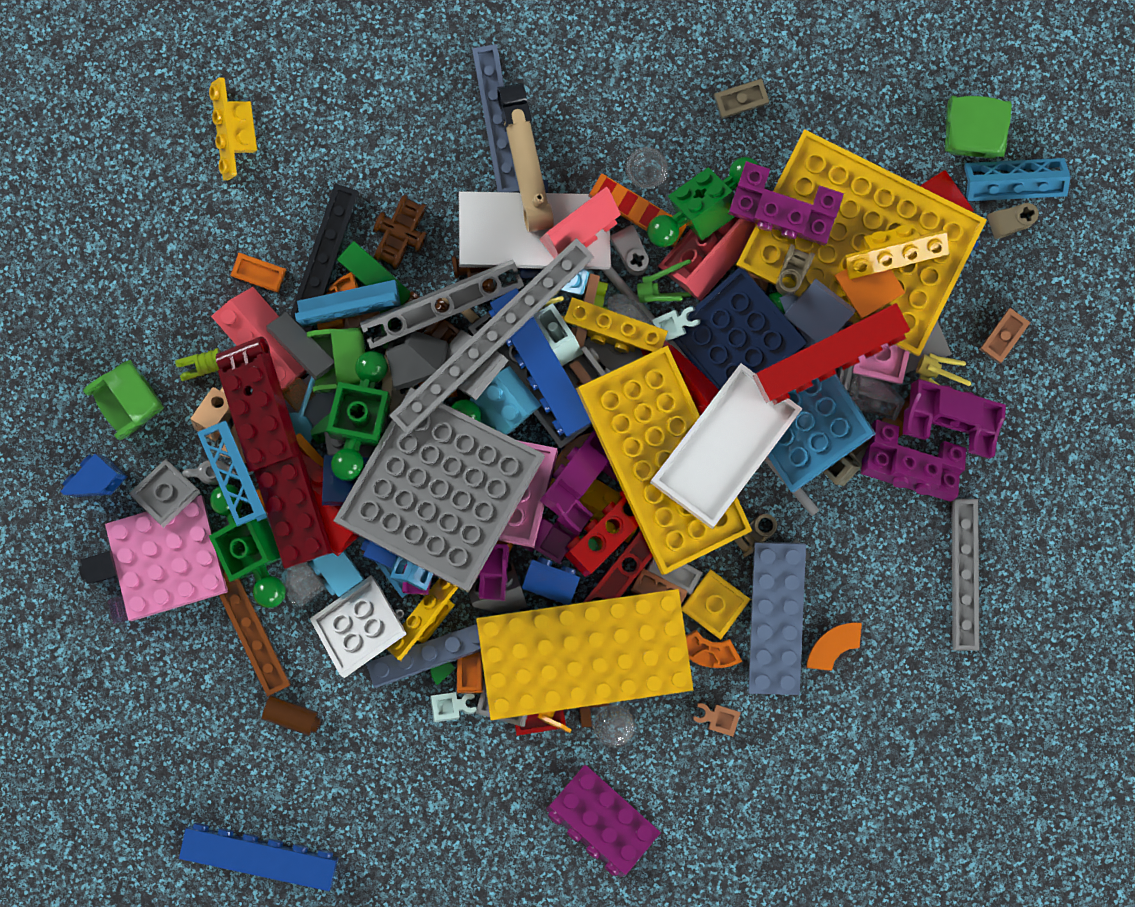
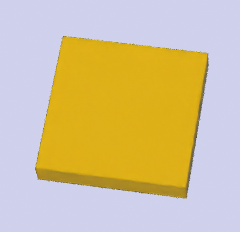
[682,569,751,640]

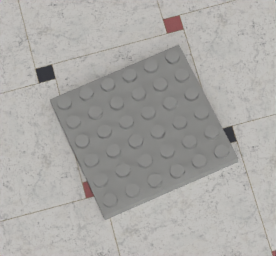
[334,388,545,593]

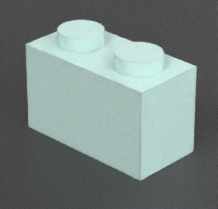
[533,303,583,366]

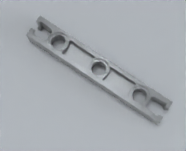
[360,259,524,349]

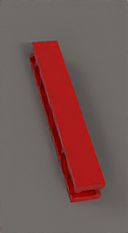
[583,530,653,603]

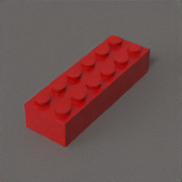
[753,303,911,405]

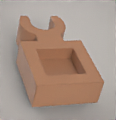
[693,703,741,737]

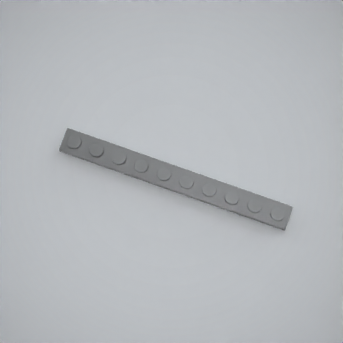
[389,238,594,435]

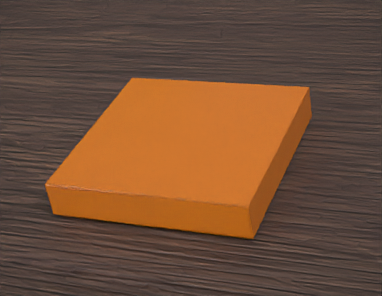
[834,268,905,320]

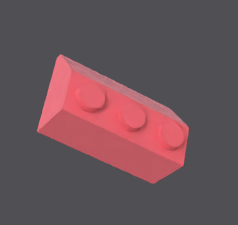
[539,187,621,259]

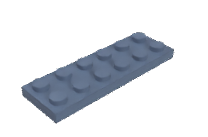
[748,541,806,695]

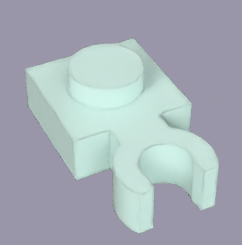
[652,307,700,342]
[430,692,477,722]

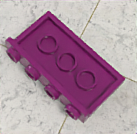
[546,764,661,877]

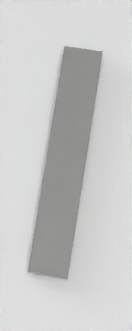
[951,499,979,651]

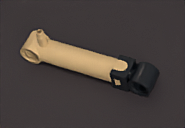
[497,83,554,232]

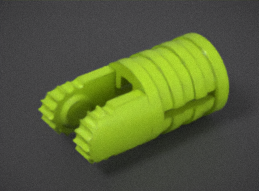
[175,348,221,381]

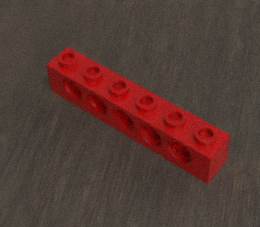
[564,490,639,577]

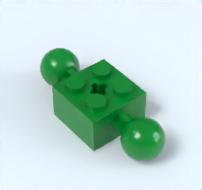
[647,157,760,247]
[326,351,392,481]
[209,484,286,608]

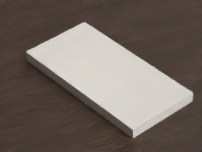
[459,192,611,269]
[650,363,802,529]

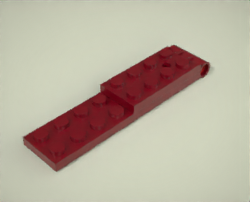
[216,336,332,569]

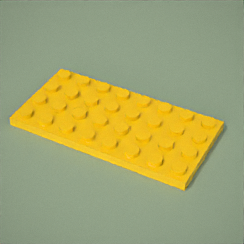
[576,345,752,575]
[476,589,694,720]

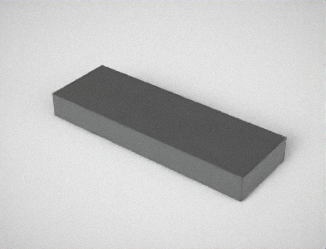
[266,312,335,381]

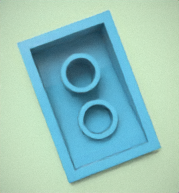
[470,366,541,436]

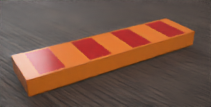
[588,173,687,247]

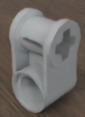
[610,225,649,276]

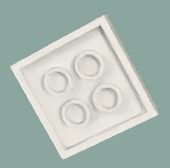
[310,575,407,678]

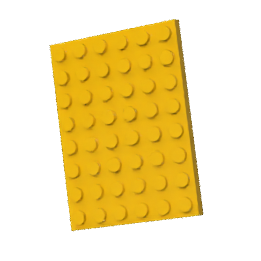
[736,129,987,356]

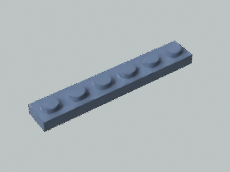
[472,44,520,193]
[367,613,508,688]

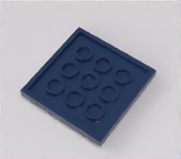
[672,268,809,391]

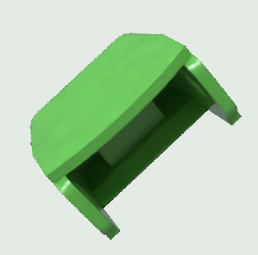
[945,96,1012,159]
[307,328,365,394]
[83,360,164,440]

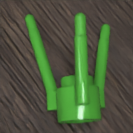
[637,259,692,303]

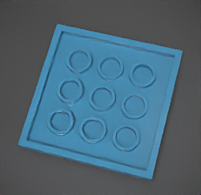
[768,374,876,492]

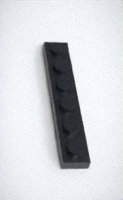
[290,183,359,332]

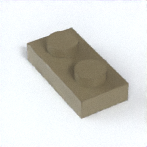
[714,79,769,119]

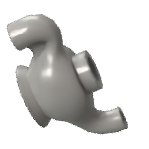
[182,460,237,485]

